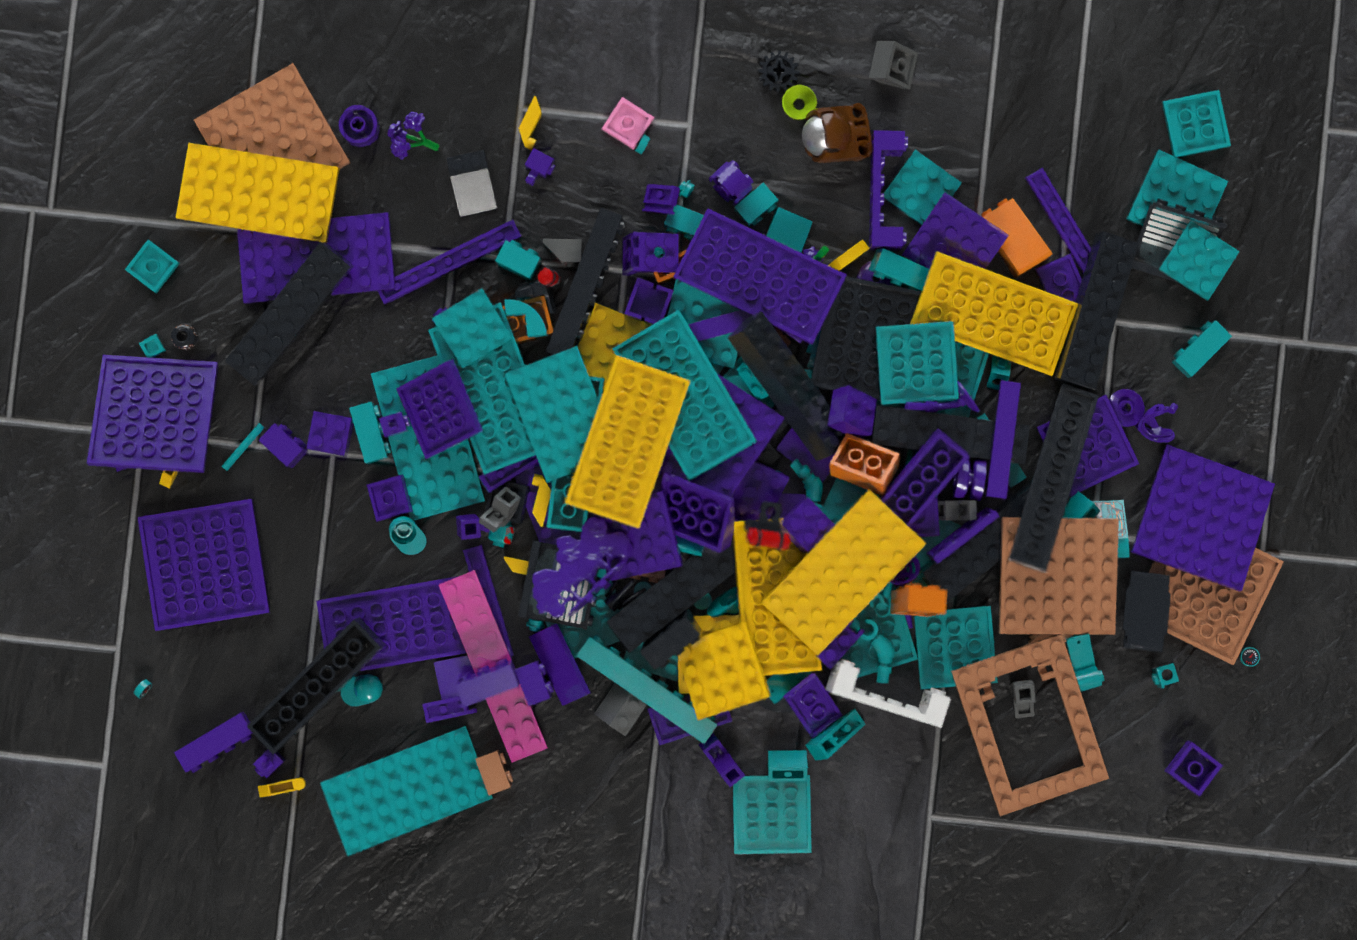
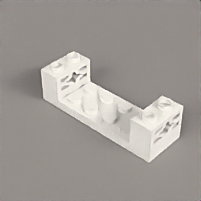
[825,659,951,728]

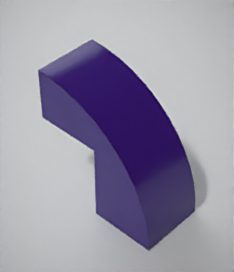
[698,733,745,787]

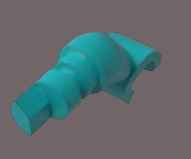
[790,459,826,515]
[860,618,895,683]

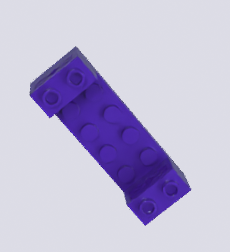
[869,130,908,251]

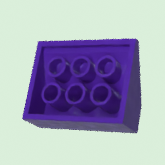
[660,472,734,553]

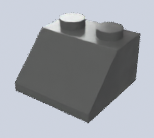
[869,41,918,90]
[594,683,647,736]

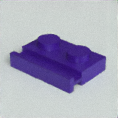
[642,184,680,215]

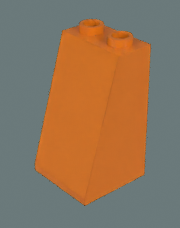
[981,198,1053,279]

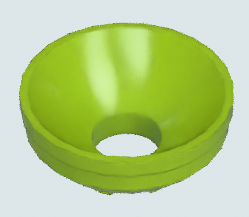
[782,85,817,120]

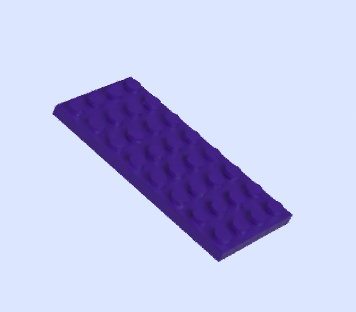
[673,208,847,345]
[237,212,396,304]
[316,576,466,671]

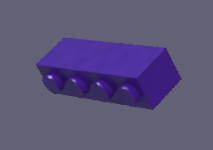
[174,712,253,773]

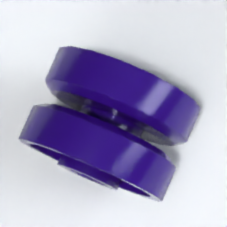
[952,458,986,501]

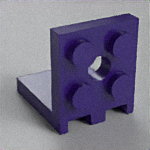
[622,232,679,276]

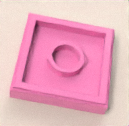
[602,97,654,150]

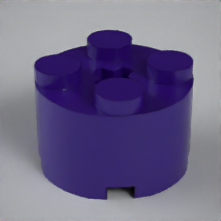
[339,105,380,147]
[709,160,753,206]

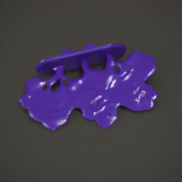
[532,517,630,618]

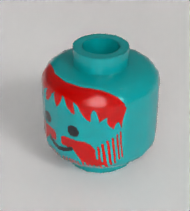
[488,521,515,548]

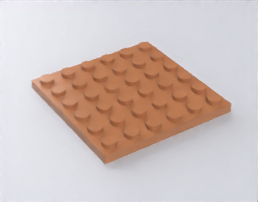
[194,63,350,169]
[999,517,1119,635]
[1148,548,1284,665]

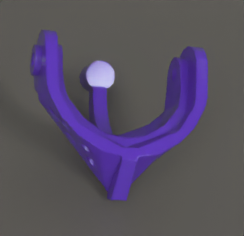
[1134,403,1178,443]

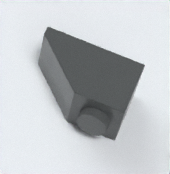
[543,239,582,268]

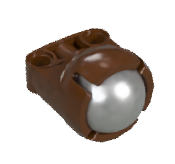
[802,103,872,163]

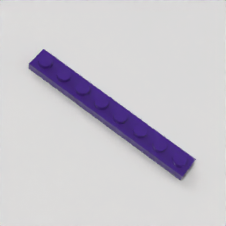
[377,220,522,304]

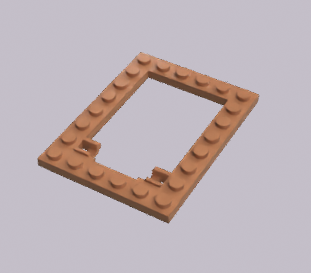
[951,634,1109,816]

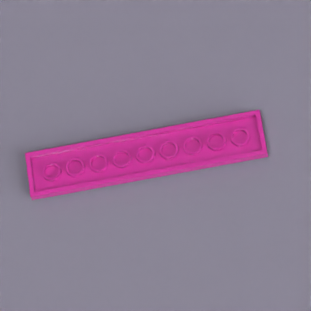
[439,570,548,762]

